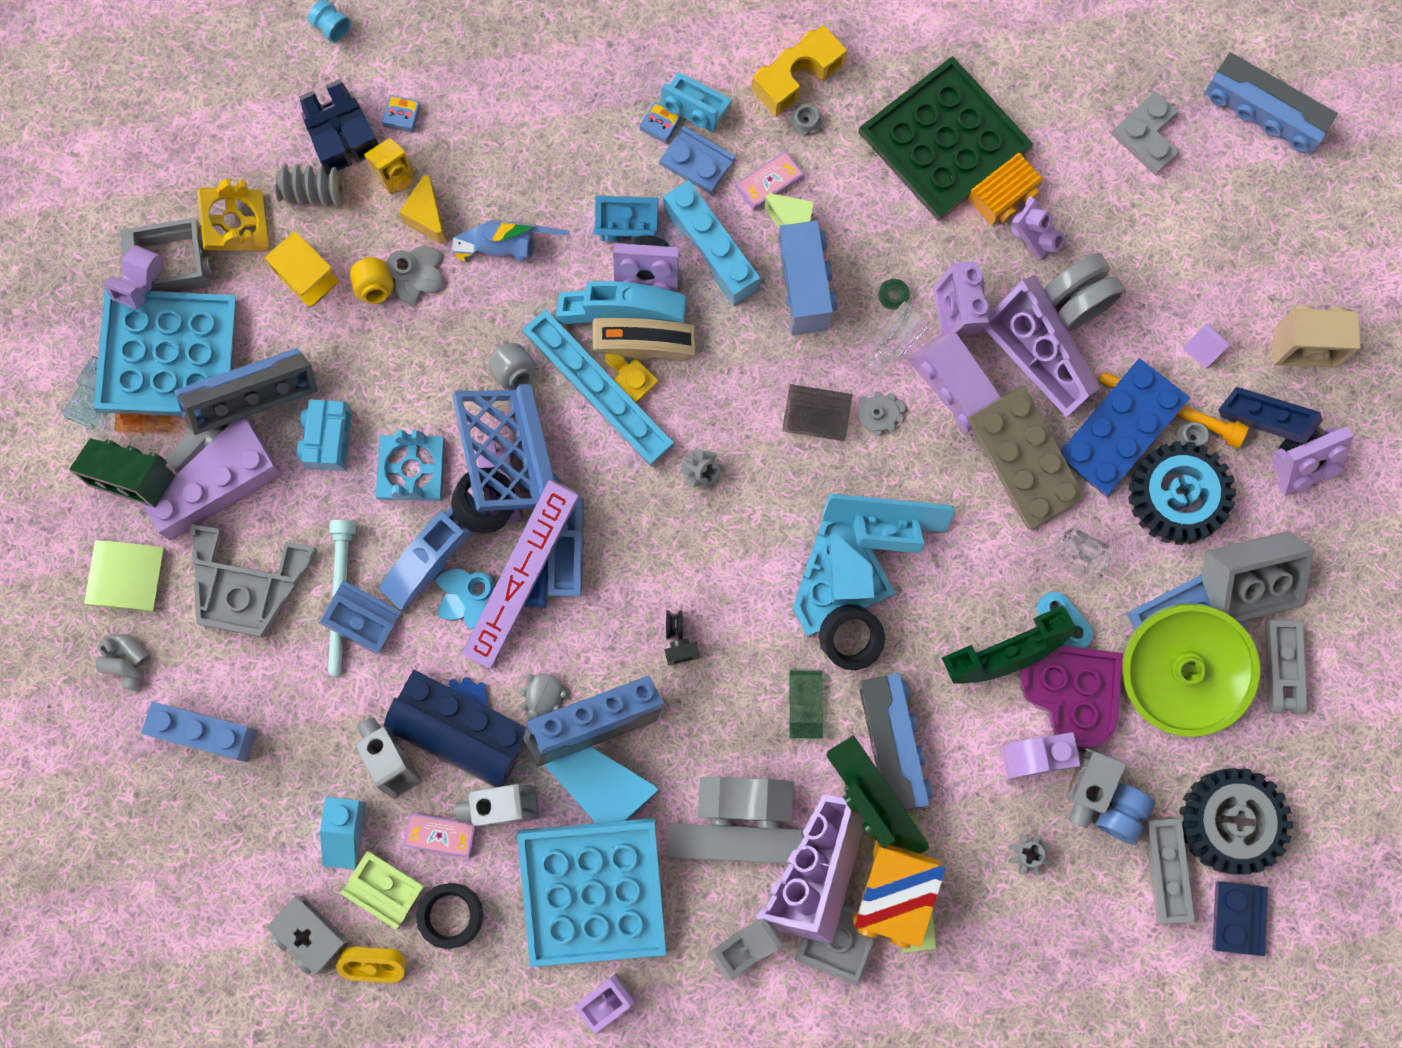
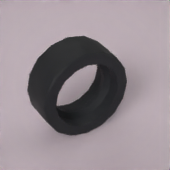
[451,468,516,534]
[819,604,886,671]
[416,883,484,949]

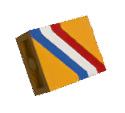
[852,840,946,949]

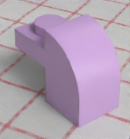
[1001,732,1081,780]

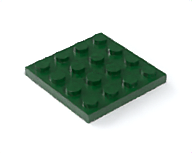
[858,56,1033,221]

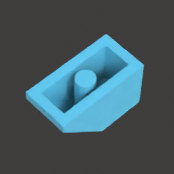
[828,534,880,605]
[320,797,367,870]

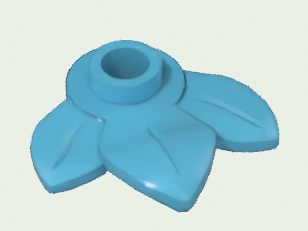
[435,569,496,629]

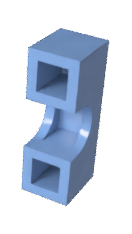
[141,701,257,762]

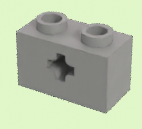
[266,896,350,975]

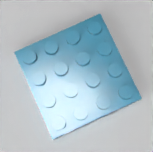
[94,289,237,416]
[517,818,666,967]

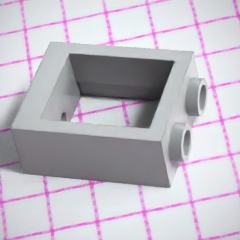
[120,218,214,292]

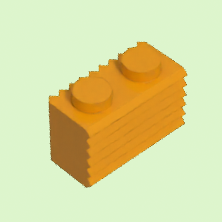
[968,153,1043,226]

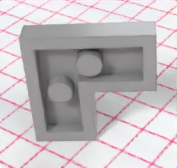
[1111,91,1179,175]

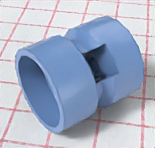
[1095,782,1156,845]

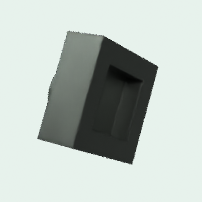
[664,638,700,666]

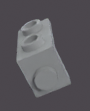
[708,918,783,983]

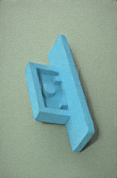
[822,494,955,553]

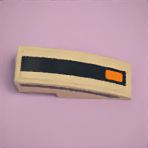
[593,318,695,361]

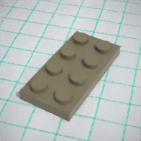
[966,385,1085,530]

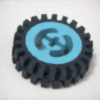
[1128,441,1236,545]

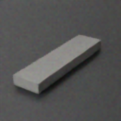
[667,823,803,863]

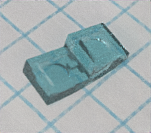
[62,356,102,430]

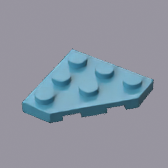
[792,521,895,638]

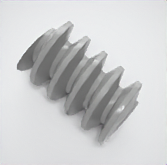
[276,163,346,208]

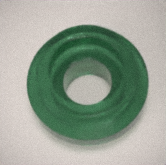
[878,279,910,310]

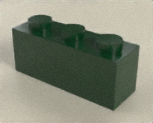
[69,438,176,508]

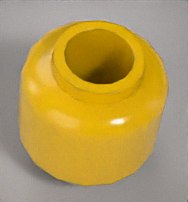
[350,257,394,304]

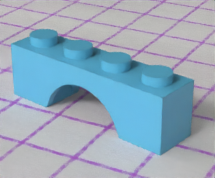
[663,180,760,307]

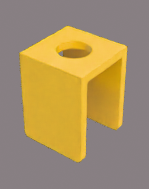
[264,231,339,307]

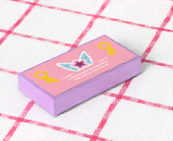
[736,151,804,211]
[403,813,476,858]

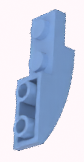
[378,491,491,611]

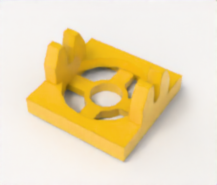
[197,179,269,251]

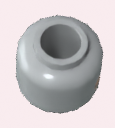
[488,343,536,390]

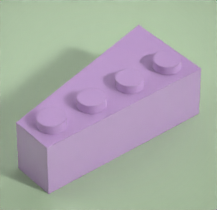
[984,275,1101,417]
[143,417,283,540]
[756,794,866,944]

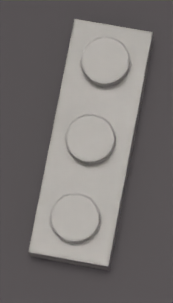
[1145,818,1195,924]

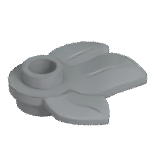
[386,246,445,305]

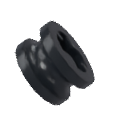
[666,610,683,640]

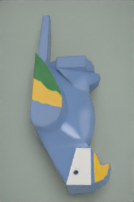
[452,219,569,262]

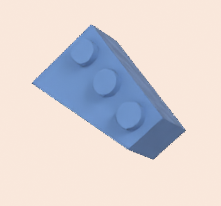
[778,220,837,335]

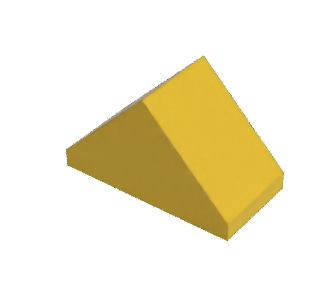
[399,175,447,244]

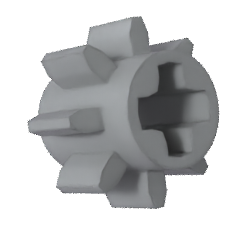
[680,448,722,490]
[1008,834,1051,875]

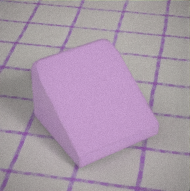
[1184,324,1229,368]

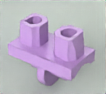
[1011,198,1066,260]

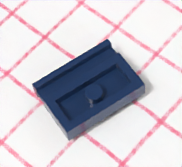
[1212,881,1268,956]

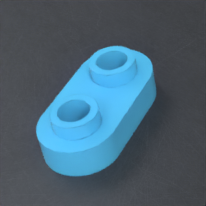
[1036,592,1093,648]

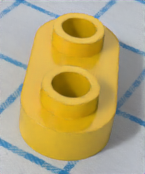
[336,946,407,983]

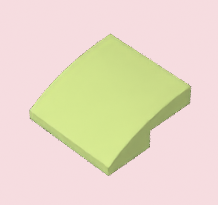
[84,540,164,612]

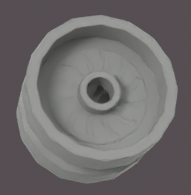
[1044,253,1126,331]

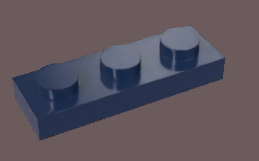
[1218,387,1323,444]

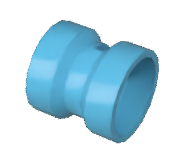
[307,0,351,43]

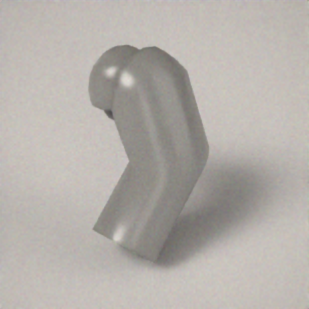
[96,657,144,691]

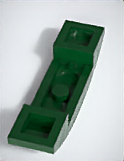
[941,605,1077,684]

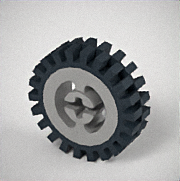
[1179,768,1293,875]

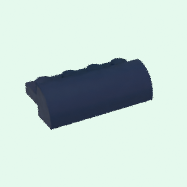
[384,669,526,788]

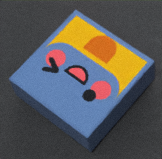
[382,95,421,133]
[639,101,681,144]

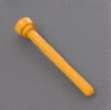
[1099,372,1249,449]

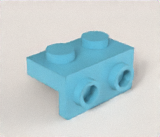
[660,72,732,132]

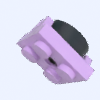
[613,235,680,293]
[1272,426,1354,496]

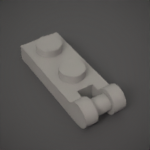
[1266,620,1307,714]

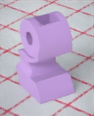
[104,246,163,311]

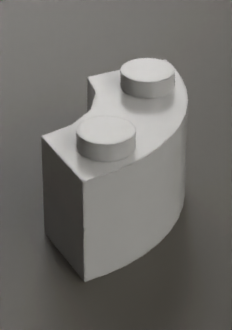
[698,777,794,829]

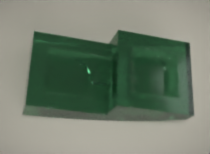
[789,669,823,739]

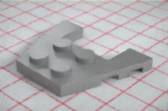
[190,524,317,638]

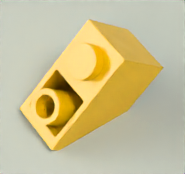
[364,138,415,194]

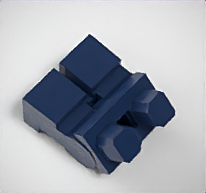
[299,79,379,176]

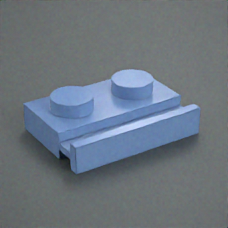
[659,126,735,195]
[319,580,401,654]

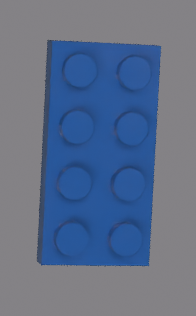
[1061,358,1190,497]

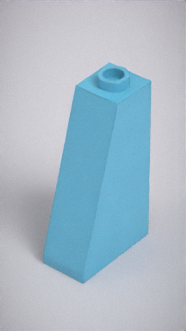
[536,740,659,823]

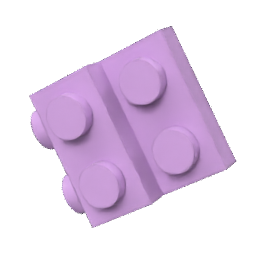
[933,262,990,339]

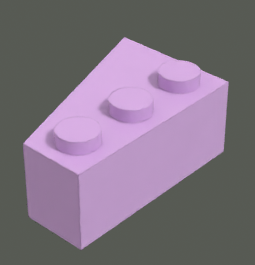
[907,332,1001,434]

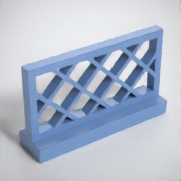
[452,384,554,511]

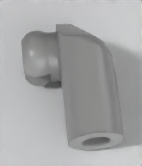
[98,634,150,667]

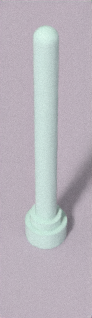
[328,520,356,677]

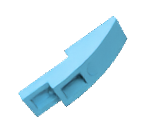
[555,281,687,325]

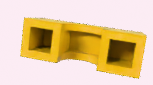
[752,24,847,117]

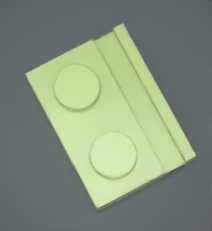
[340,851,426,930]

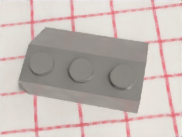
[1202,531,1314,622]

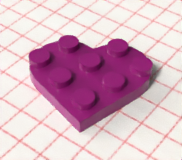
[1019,645,1123,749]

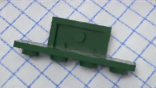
[826,735,929,854]

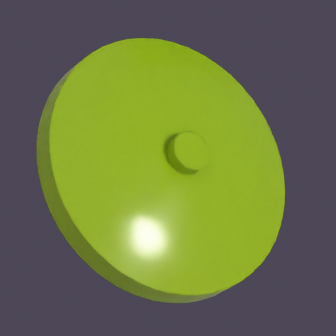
[1122,603,1260,737]

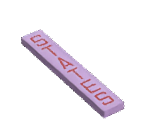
[462,479,580,669]

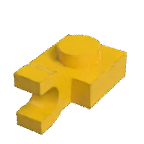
[604,353,658,404]

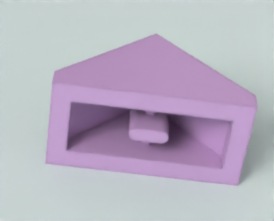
[574,973,637,1034]

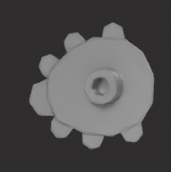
[858,392,906,436]
[520,673,568,720]

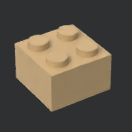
[1273,305,1360,368]

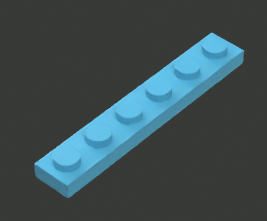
[522,309,674,467]

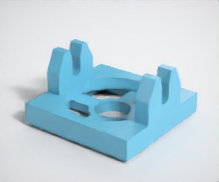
[376,430,445,501]

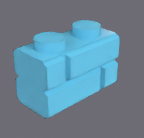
[297,399,352,471]

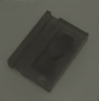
[782,384,853,441]

